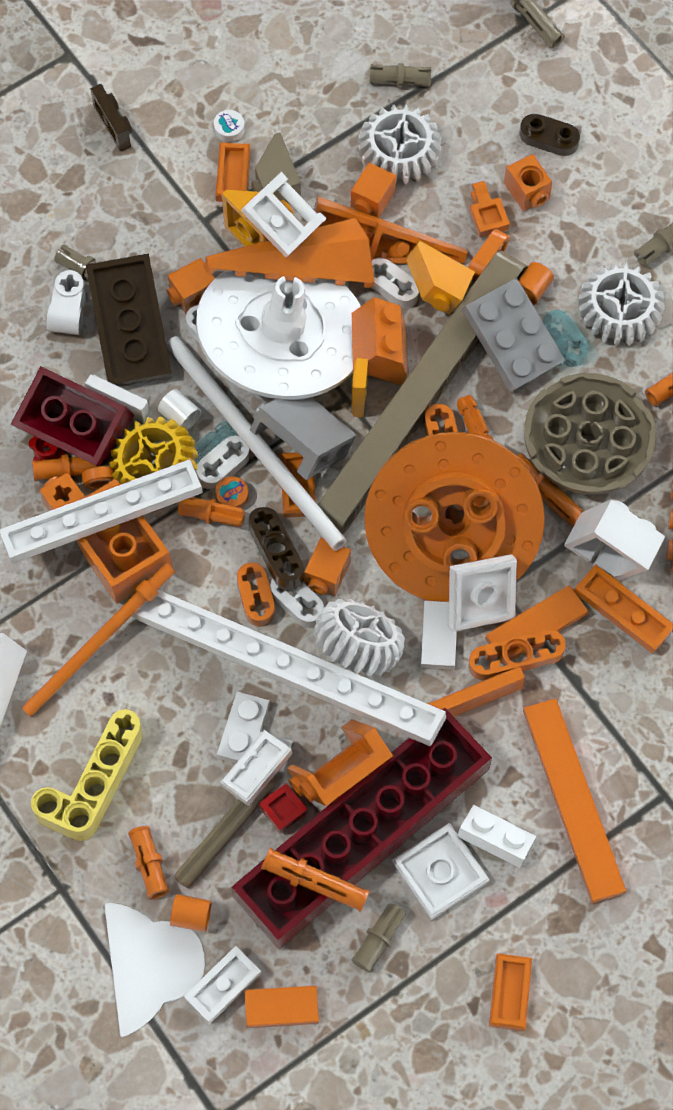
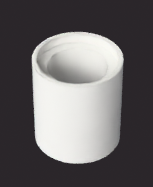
[158,389,201,430]

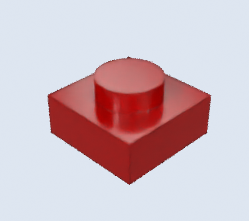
[258,783,308,834]

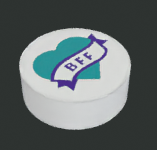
[214,110,245,142]

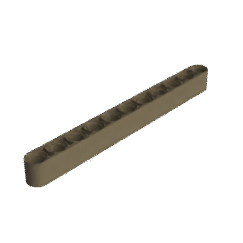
[318,250,528,535]

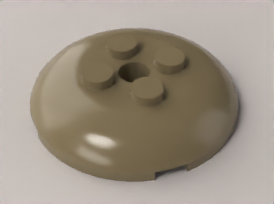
[524,373,656,495]

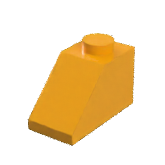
[406,241,475,315]

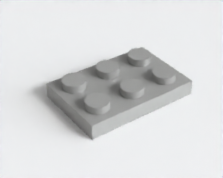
[461,278,566,393]

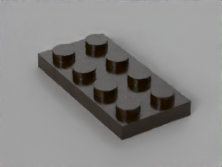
[86,253,172,387]

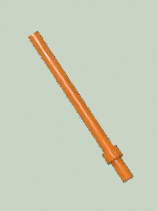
[21,563,176,717]

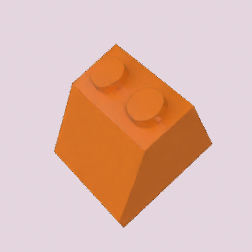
[351,297,409,385]

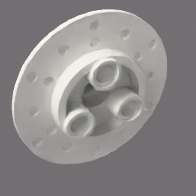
[196,270,360,400]

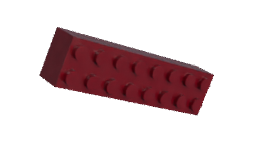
[231,708,492,950]

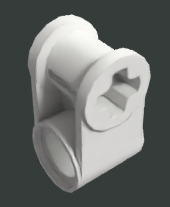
[47,270,86,335]

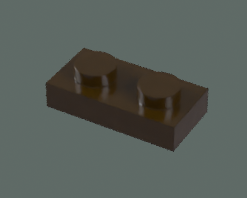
[90,84,133,152]

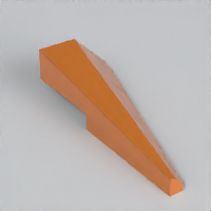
[313,196,468,264]
[204,218,374,288]

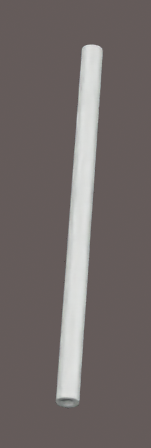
[166,336,347,551]

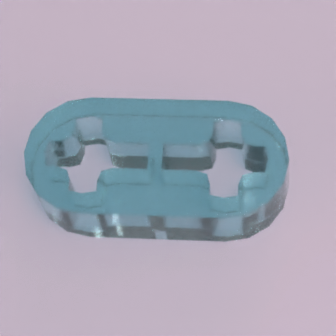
[543,310,589,367]

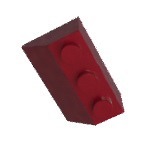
[11,366,135,467]

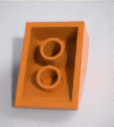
[75,479,173,604]

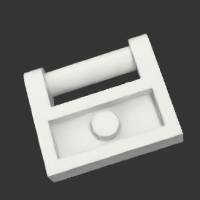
[241,172,326,258]

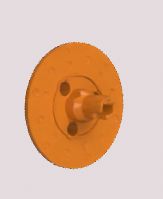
[364,432,545,602]

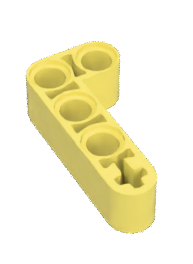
[31,709,143,841]

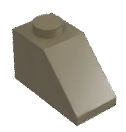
[251,132,301,203]

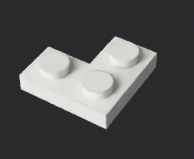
[217,692,293,777]

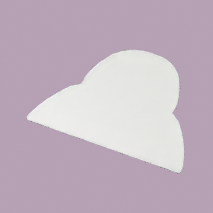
[104,903,205,1037]

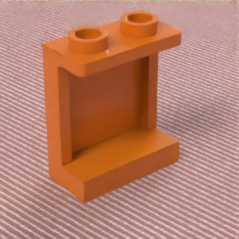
[287,719,393,806]

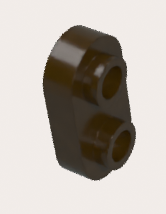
[519,114,580,156]

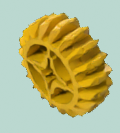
[109,416,199,485]

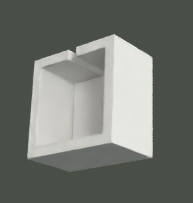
[564,499,665,581]

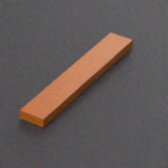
[523,698,626,904]

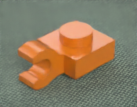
[469,181,510,238]

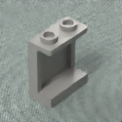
[250,397,356,480]

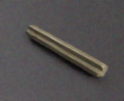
[174,779,275,888]

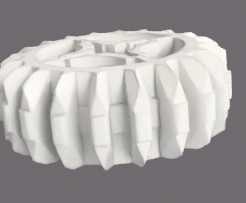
[358,104,442,185]
[578,262,665,346]
[313,598,405,676]

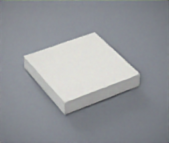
[449,554,517,632]
[391,823,489,921]

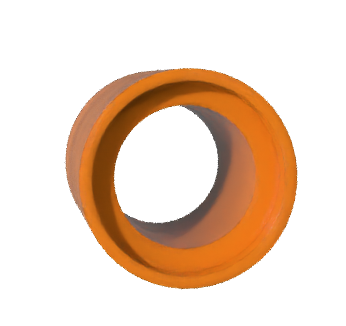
[518,262,554,305]
[170,894,212,932]

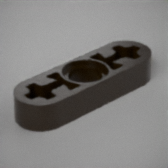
[249,507,304,590]

